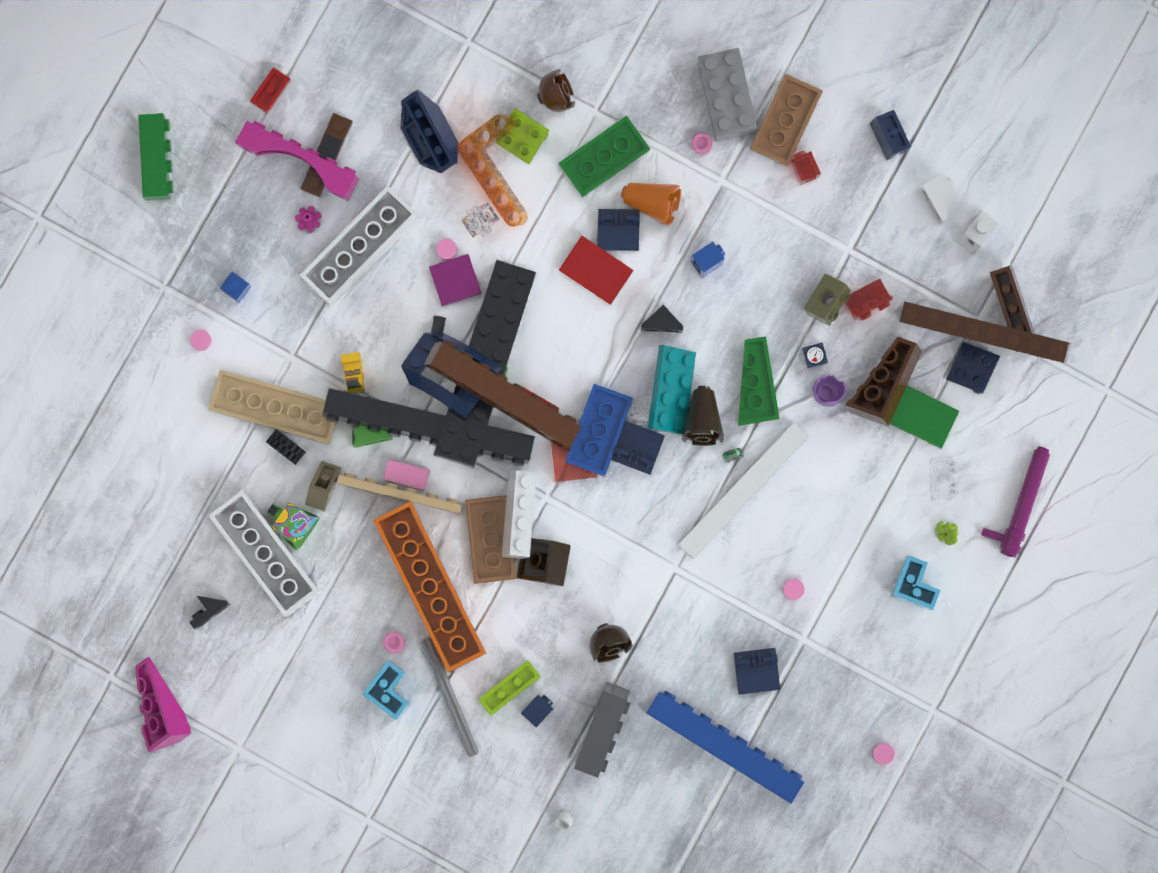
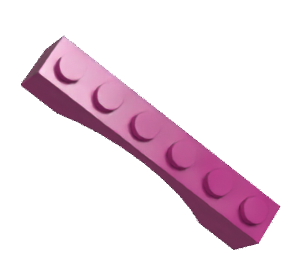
[235,121,360,201]

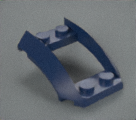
[401,332,502,419]

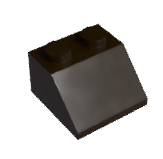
[517,538,571,586]

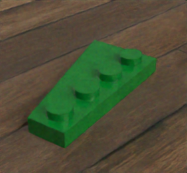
[738,336,780,426]

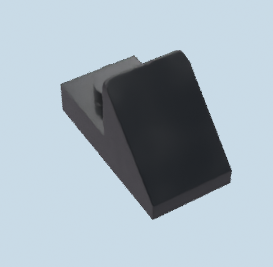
[189,596,231,630]

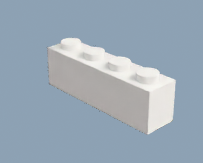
[502,471,536,559]

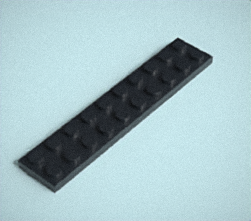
[433,259,536,468]

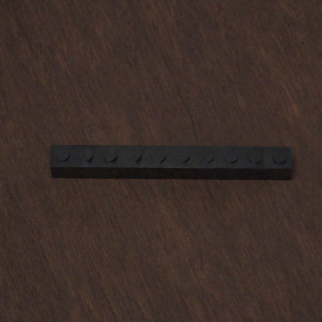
[322,388,535,466]

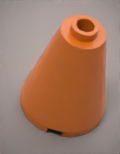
[621,183,681,226]

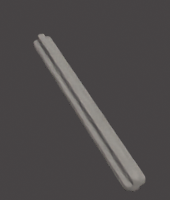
[421,638,479,757]

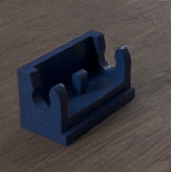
[869,110,911,160]

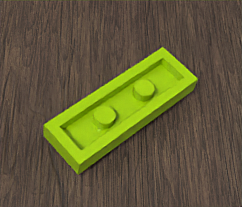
[478,660,541,716]

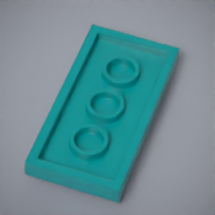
[648,345,696,435]

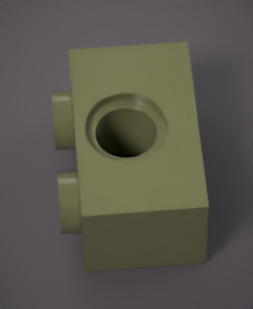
[804,273,851,326]

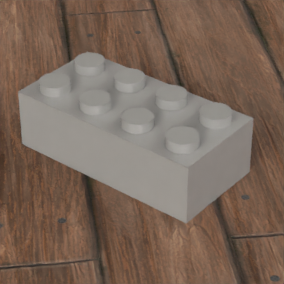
[697,48,757,142]

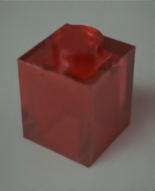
[791,150,821,186]

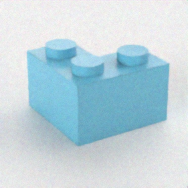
[891,555,941,611]
[362,660,410,720]

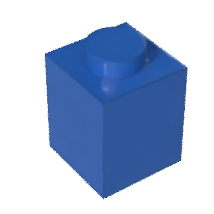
[220,271,251,303]

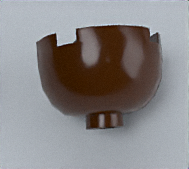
[537,69,575,112]

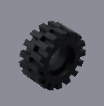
[266,429,306,465]

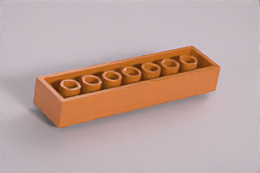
[373,501,487,673]

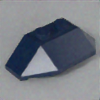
[401,90,459,174]

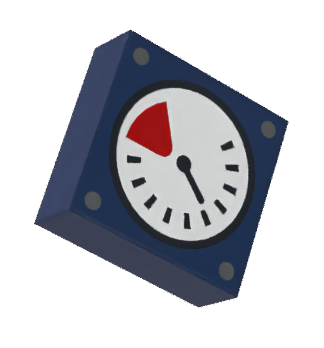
[802,342,828,369]

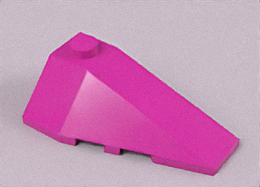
[135,657,191,752]

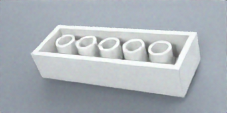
[299,185,419,308]
[208,490,320,618]

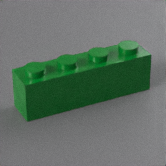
[138,113,174,201]

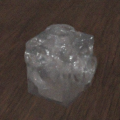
[461,202,500,238]

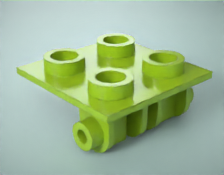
[494,108,550,165]

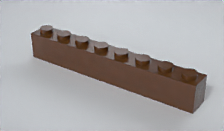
[899,301,1071,363]
[424,341,581,449]

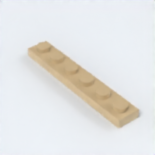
[337,472,463,515]

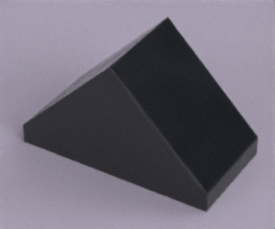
[641,304,684,333]

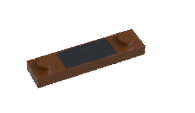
[300,113,353,198]

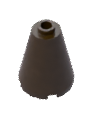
[682,385,724,446]

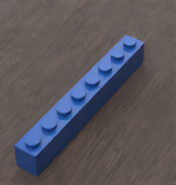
[646,690,805,804]

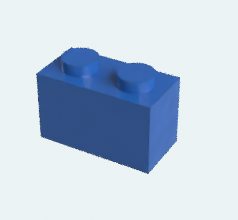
[691,242,725,278]

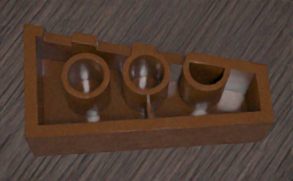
[845,337,922,426]

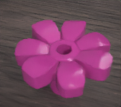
[295,206,322,233]

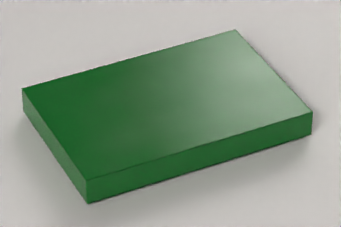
[890,386,959,449]

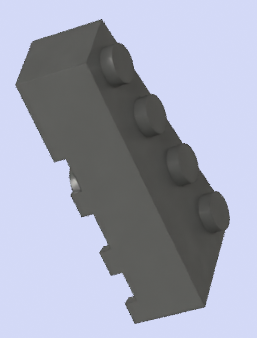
[574,682,631,778]

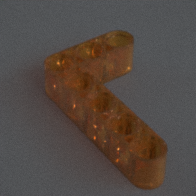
[458,115,528,227]

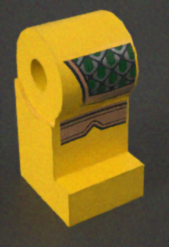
[340,352,365,393]

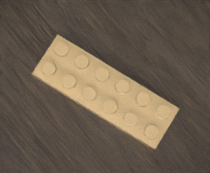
[208,370,336,445]

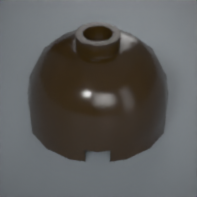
[589,623,633,663]

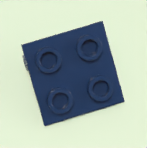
[597,209,640,251]
[946,342,1001,395]
[611,421,665,475]
[733,648,781,695]

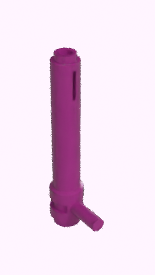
[981,446,1050,558]

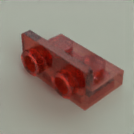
[845,279,893,321]

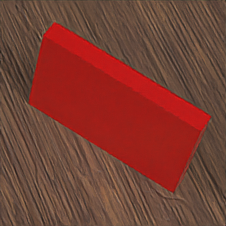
[559,235,634,305]

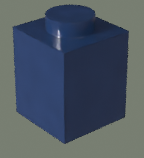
[521,695,553,728]

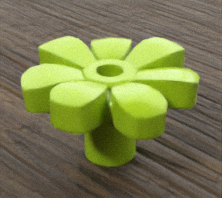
[935,521,958,546]

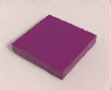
[429,254,482,307]

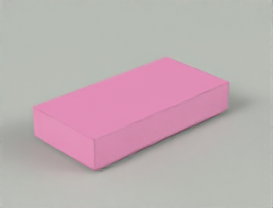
[383,459,430,491]

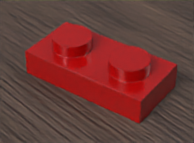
[250,67,291,114]

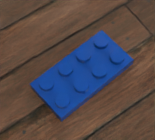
[565,384,633,477]

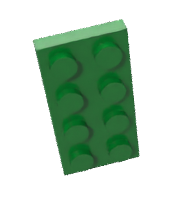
[558,115,651,198]

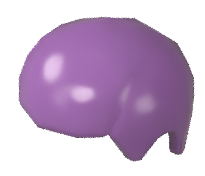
[812,375,846,407]

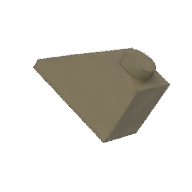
[305,461,341,512]

